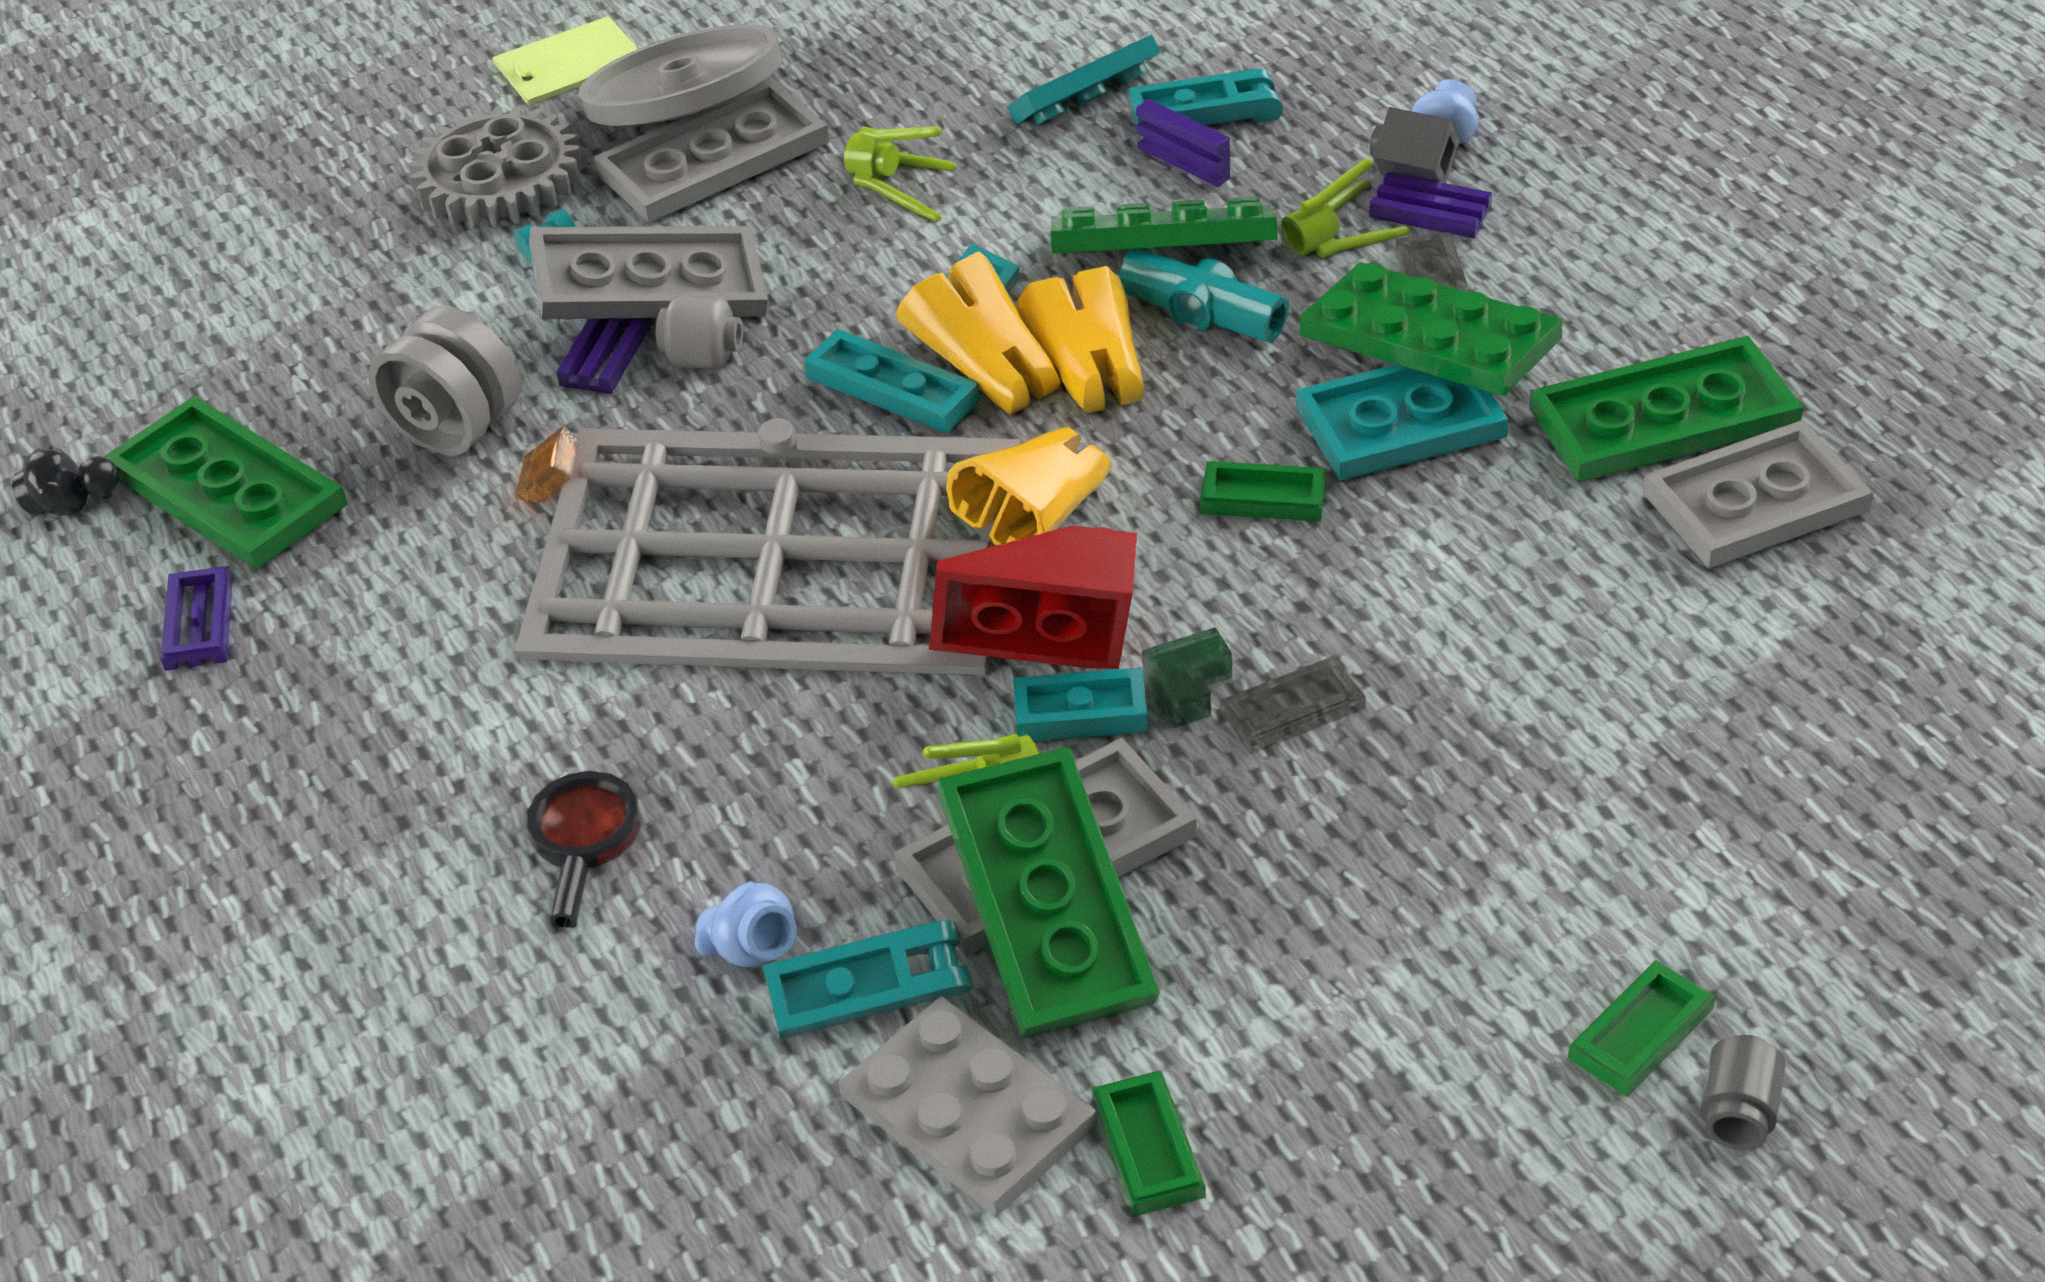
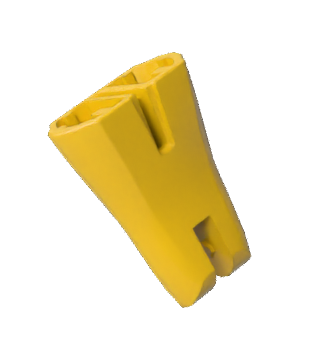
[896,252,1061,416]
[1015,266,1144,414]
[946,427,1112,545]

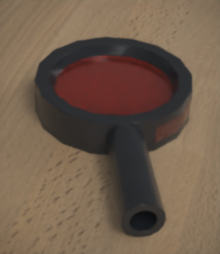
[527,771,641,928]

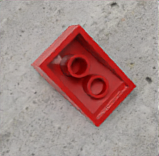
[929,525,1137,669]

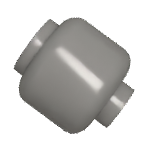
[656,295,743,370]

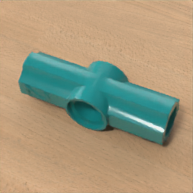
[1118,248,1289,343]

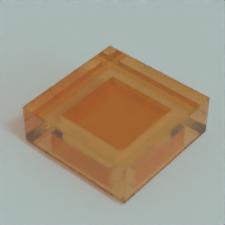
[516,427,578,504]

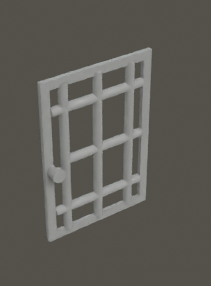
[513,418,1021,676]

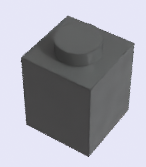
[1370,107,1460,183]

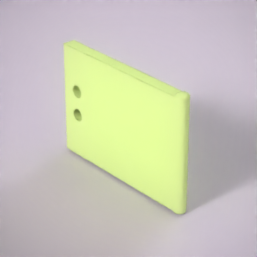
[492,16,638,105]

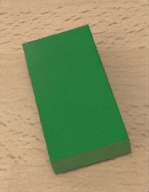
[1199,461,1327,522]
[1568,960,1715,1097]
[1091,1070,1206,1217]

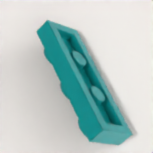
[1007,34,1161,125]
[804,328,980,434]

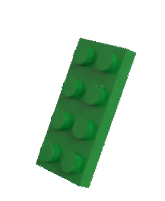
[1050,197,1278,254]
[1299,262,1563,396]
[1529,335,1804,482]
[103,396,348,570]
[937,746,1160,1039]

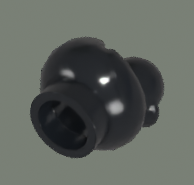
[12,445,119,516]

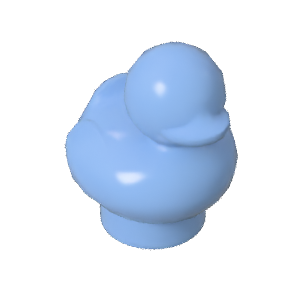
[1412,79,1479,144]
[695,881,797,967]

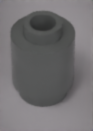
[1700,1034,1785,1150]

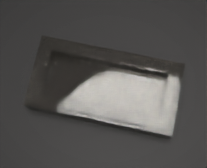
[1395,232,1470,292]
[1219,656,1366,754]

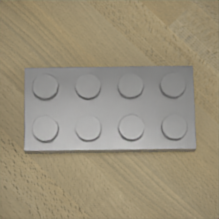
[593,78,830,223]
[529,226,768,320]
[894,737,1197,957]

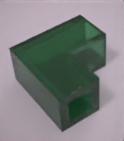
[1142,627,1232,728]

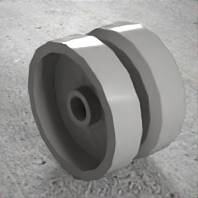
[368,306,522,457]

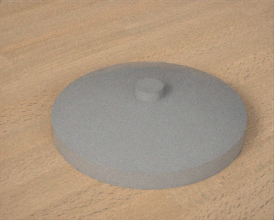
[578,24,783,126]

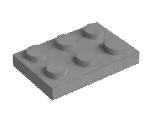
[1643,420,1873,569]
[839,996,1098,1217]

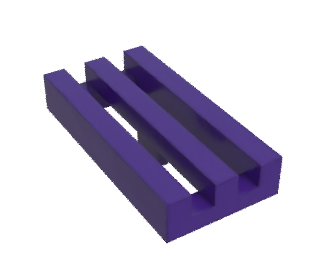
[1136,99,1230,187]
[1369,172,1492,239]
[556,318,653,394]
[160,566,233,671]

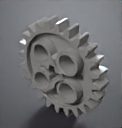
[408,106,583,228]

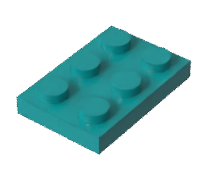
[1296,364,1508,481]

